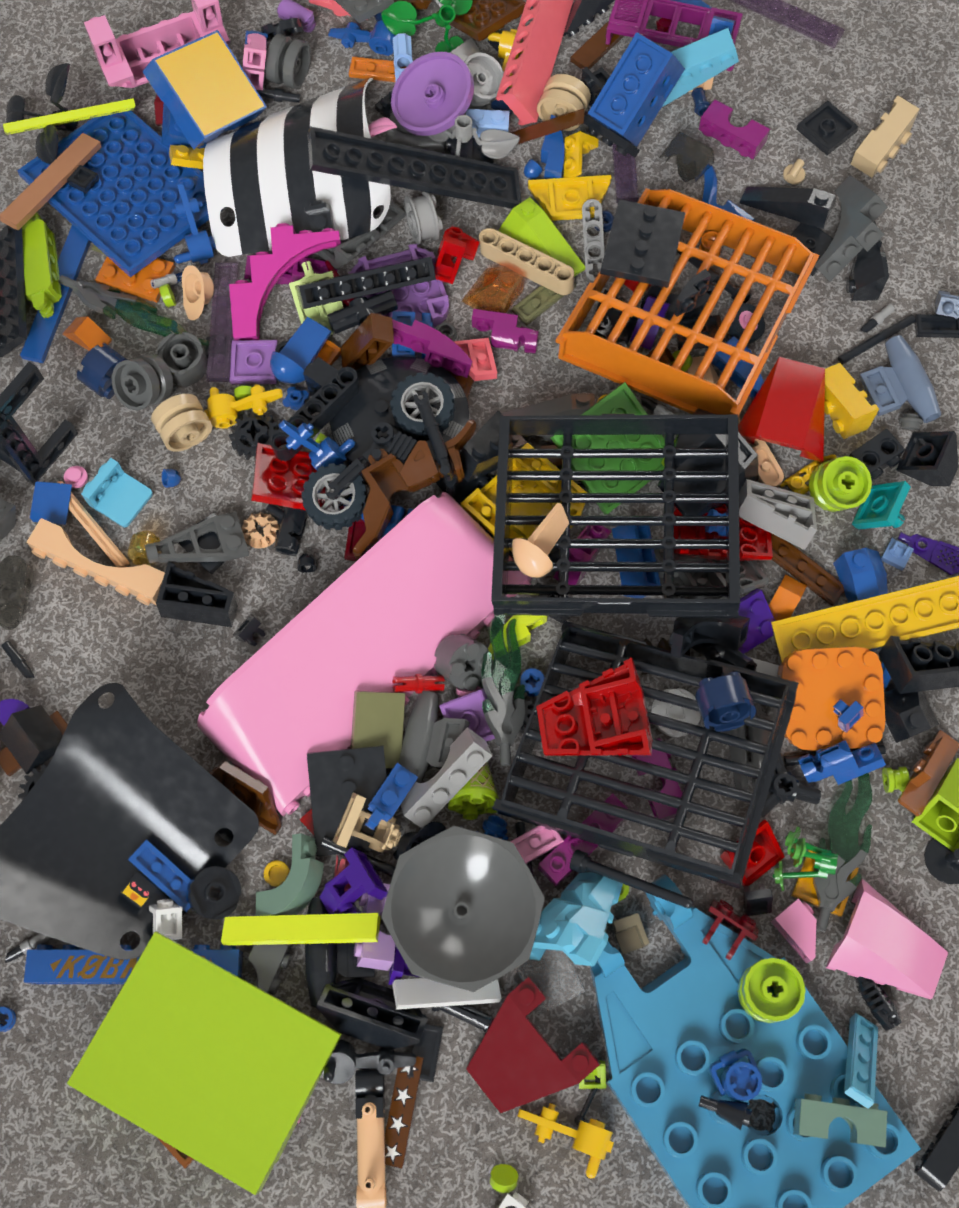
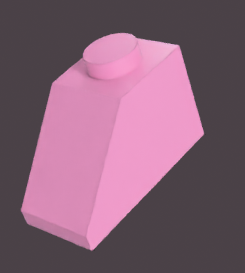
[771,899,816,963]

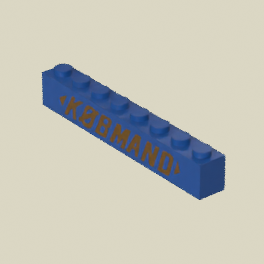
[24,945,243,984]

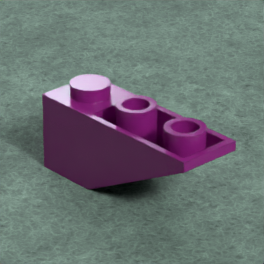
[553,525,612,585]

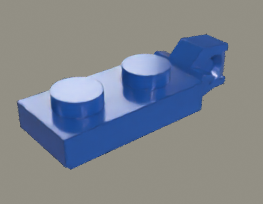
[365,763,418,831]

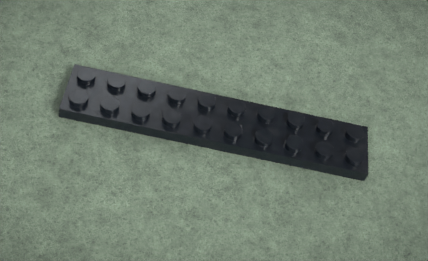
[308,126,522,209]

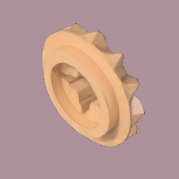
[241,511,279,548]

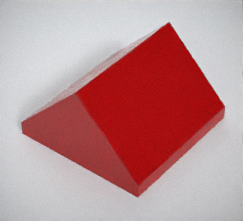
[720,819,785,887]

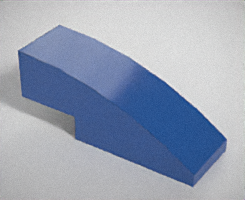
[541,115,564,179]

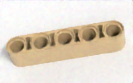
[479,228,574,295]

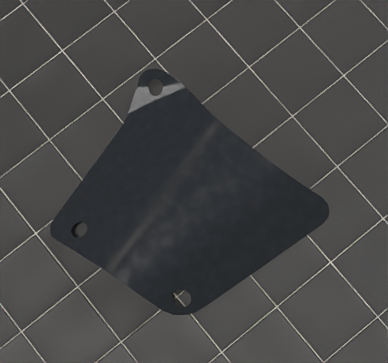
[0,683,259,960]

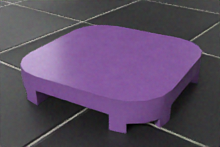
[349,244,449,328]

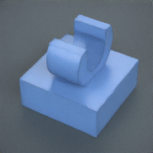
[881,538,914,571]

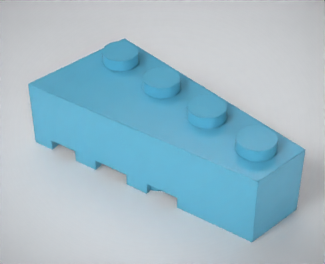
[662,28,739,107]

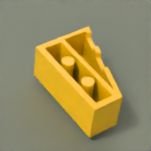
[824,363,879,439]

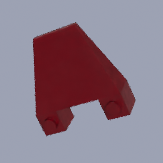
[466,977,601,1114]

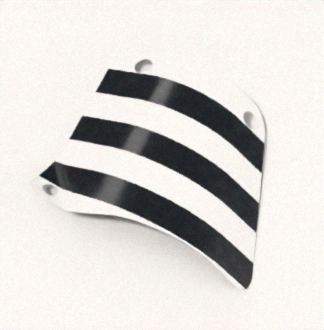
[203,78,391,257]

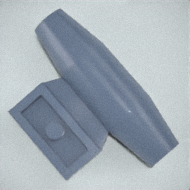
[859,335,941,423]

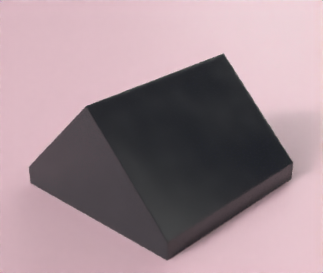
[0,705,63,775]

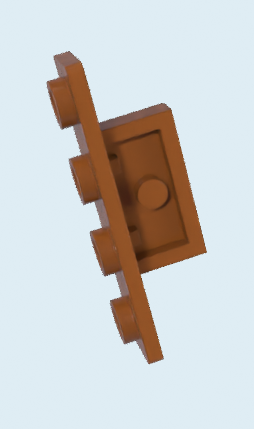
[898,730,959,816]

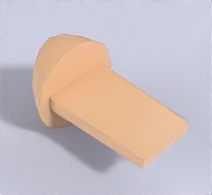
[512,503,569,578]

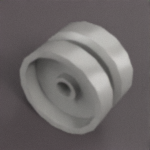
[464,53,504,109]

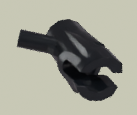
[266,504,307,556]

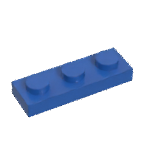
[128,840,191,912]

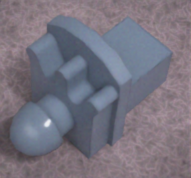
[935,291,959,319]

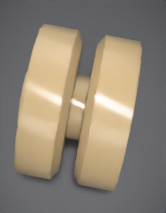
[537,74,591,131]
[151,394,213,452]

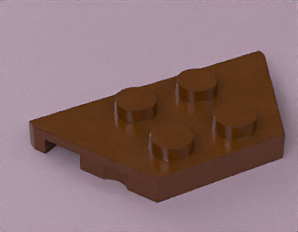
[209,761,282,835]

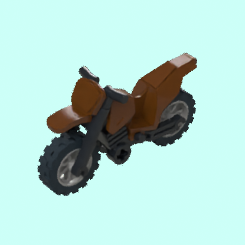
[302,373,476,560]

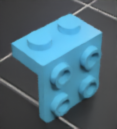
[81,458,153,527]

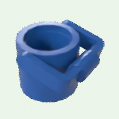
[709,1048,762,1101]

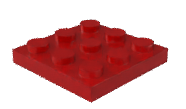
[251,443,326,510]

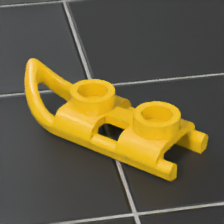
[780,454,837,495]

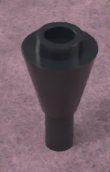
[698,1095,752,1131]

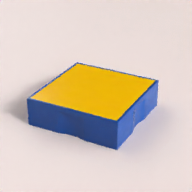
[142,30,267,150]

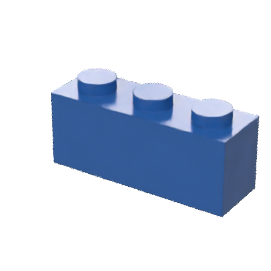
[612,526,661,598]

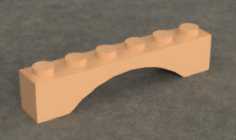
[27,518,165,605]

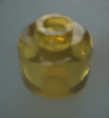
[128,530,161,566]

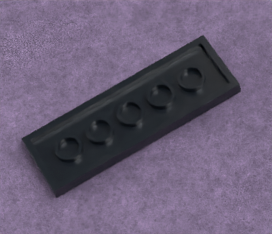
[0,225,27,357]

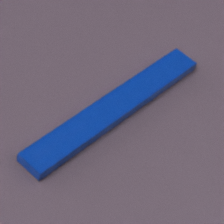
[20,225,91,364]

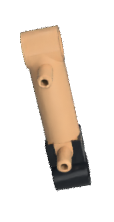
[355,1069,387,1208]

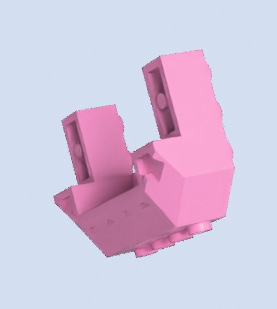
[84,0,230,88]

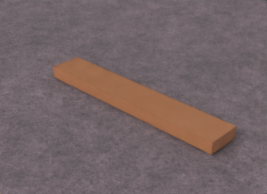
[0,133,101,230]

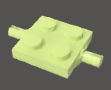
[289,261,343,335]

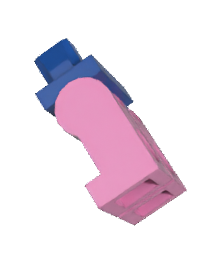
[242,30,268,90]

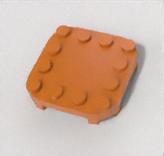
[778,646,885,751]

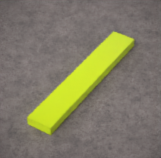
[3,98,136,135]
[221,913,380,946]

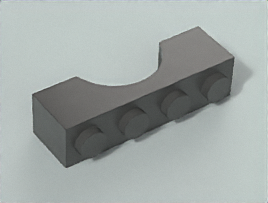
[248,944,293,995]

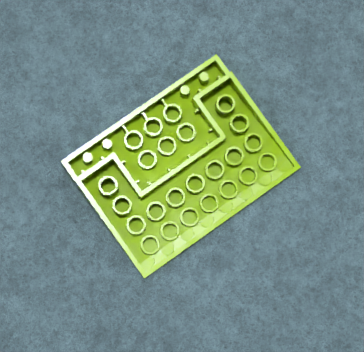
[67,932,342,1195]

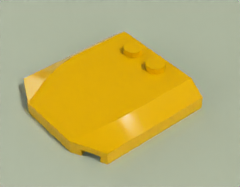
[461,442,587,552]

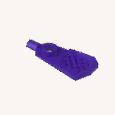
[898,532,959,575]

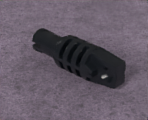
[854,976,902,1031]

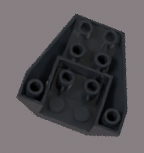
[658,408,759,516]

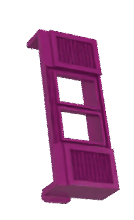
[606,0,743,71]

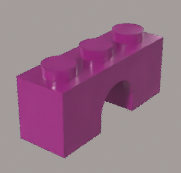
[698,99,770,159]
[631,738,683,820]

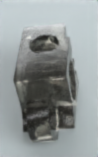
[0,555,33,630]

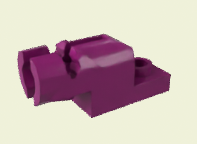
[472,309,539,354]

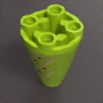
[448,761,499,820]

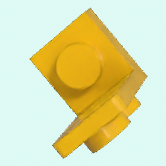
[564,131,599,178]

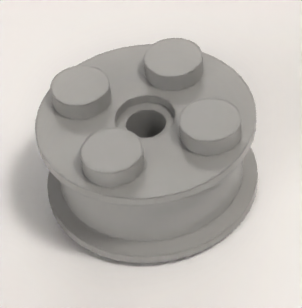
[404,192,443,245]

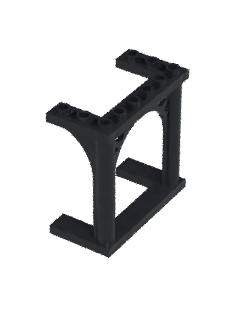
[0,362,78,486]

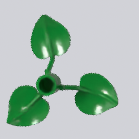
[381,0,473,53]

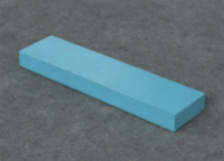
[844,1013,878,1109]

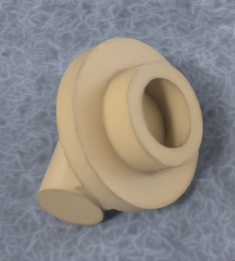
[783,159,805,184]

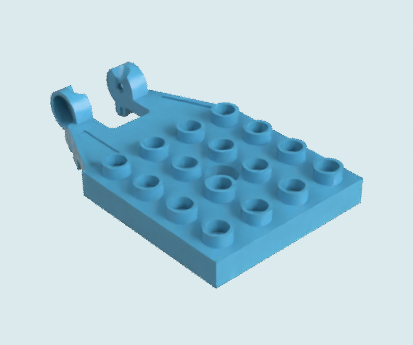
[590,874,921,1208]

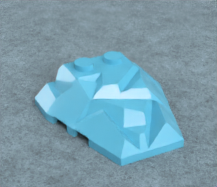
[530,871,623,966]

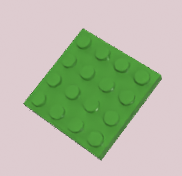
[551,382,665,515]

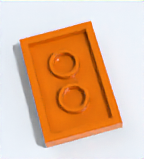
[95,257,175,303]

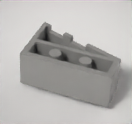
[739,479,817,550]

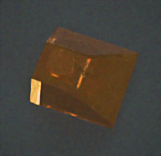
[462,266,524,313]

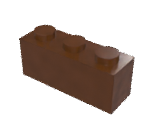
[341,313,394,371]

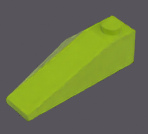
[498,197,585,277]

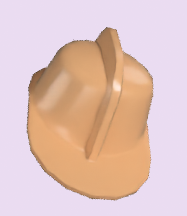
[182,265,214,320]

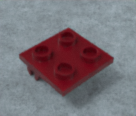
[702,899,759,961]

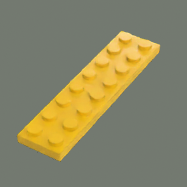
[771,576,959,664]

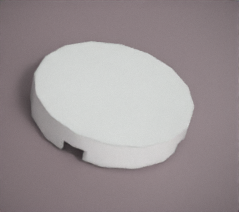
[651,688,701,737]

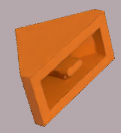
[63,316,112,351]
[769,574,807,621]

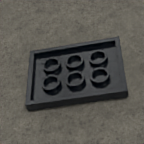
[600,199,686,288]
[307,745,387,857]

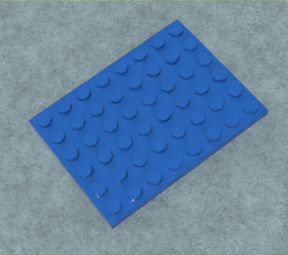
[17,111,225,278]

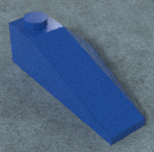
[833,548,888,651]

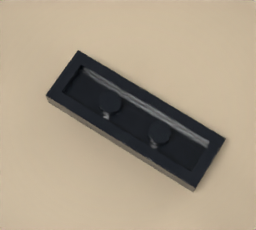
[583,115,640,158]

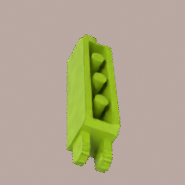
[22,212,62,318]

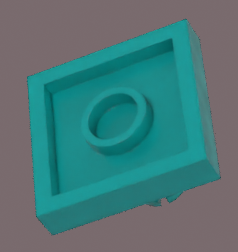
[852,481,911,530]

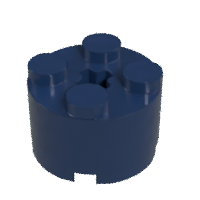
[77,343,128,399]
[695,672,756,732]

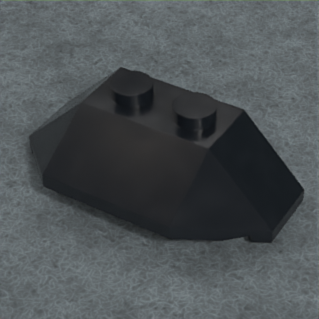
[316,978,428,1050]

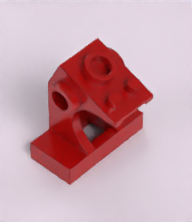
[434,226,480,284]

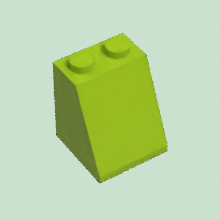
[911,758,959,851]

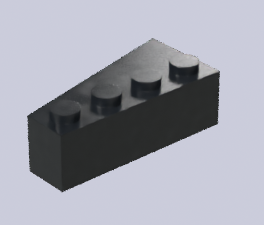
[879,636,959,694]

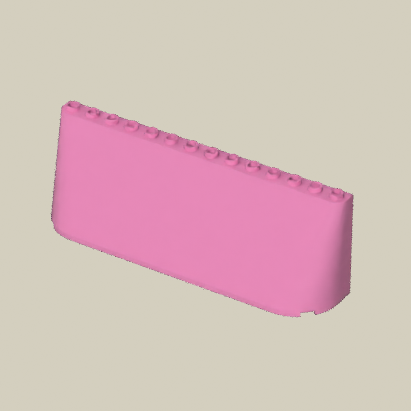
[197,492,531,816]

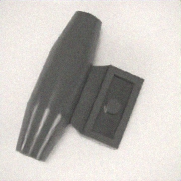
[399,691,470,783]

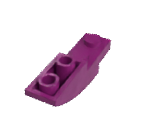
[392,319,473,378]

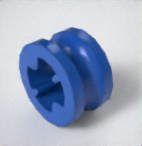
[0,1007,16,1032]

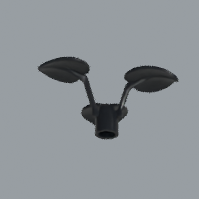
[6,63,78,164]

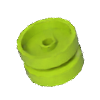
[809,456,872,512]
[737,958,806,1023]

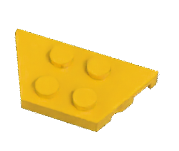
[528,175,611,221]

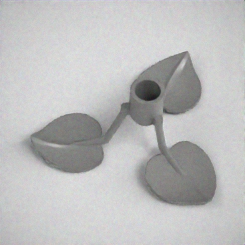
[429,115,519,159]

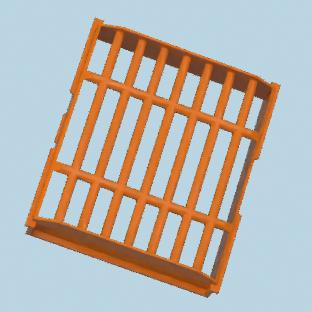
[556,188,819,417]

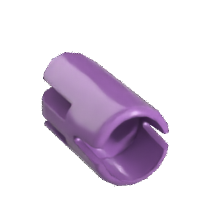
[277,0,316,33]

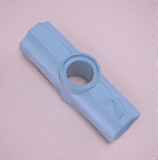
[393,33,413,83]

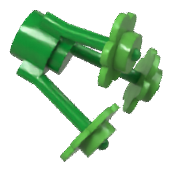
[773,827,838,891]

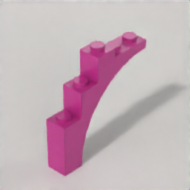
[229,223,341,340]

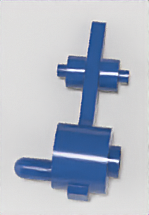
[328,20,395,56]
[171,182,216,264]
[279,420,355,471]

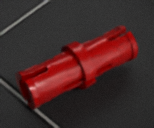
[392,674,445,694]

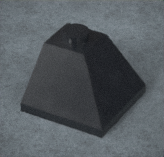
[896,431,958,486]
[884,688,939,743]

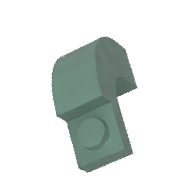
[255,833,324,916]

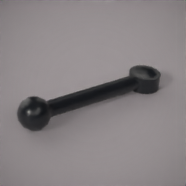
[574,1075,600,1126]

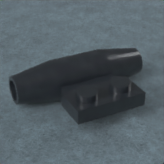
[305,897,375,1008]

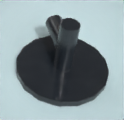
[924,838,959,884]

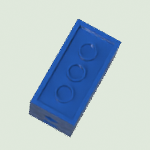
[588,32,685,147]

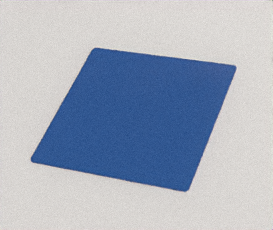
[30,481,72,525]

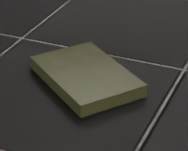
[351,691,405,768]

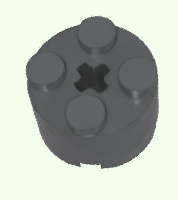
[157,332,208,387]
[434,634,494,691]

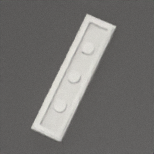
[393,978,502,1010]

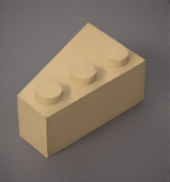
[851,96,920,178]

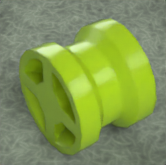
[882,766,910,793]

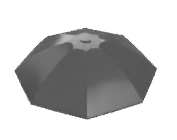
[381,826,545,992]

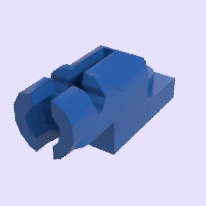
[797,740,886,785]

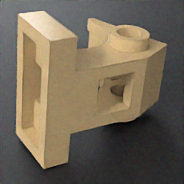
[333,792,402,853]

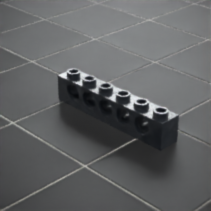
[295,257,436,309]

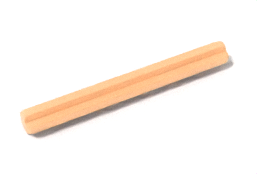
[57,481,130,568]

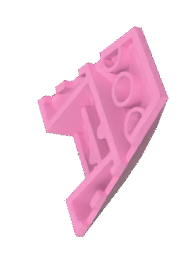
[826,879,948,999]

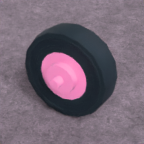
[728,303,765,344]

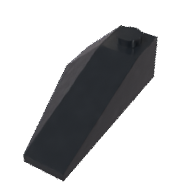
[739,187,836,229]
[846,221,889,301]

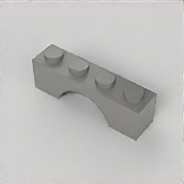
[401,727,492,828]

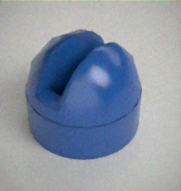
[524,159,543,179]
[161,469,181,488]

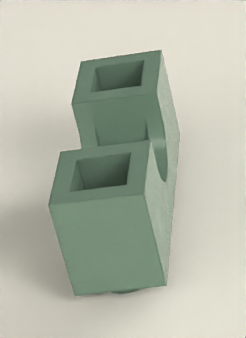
[793,1093,887,1147]

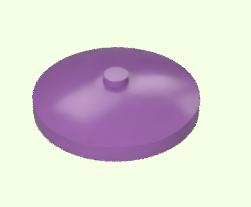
[391,52,474,136]

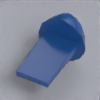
[270,317,331,384]

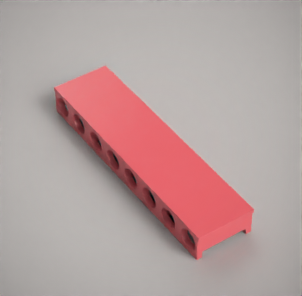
[496,0,574,126]

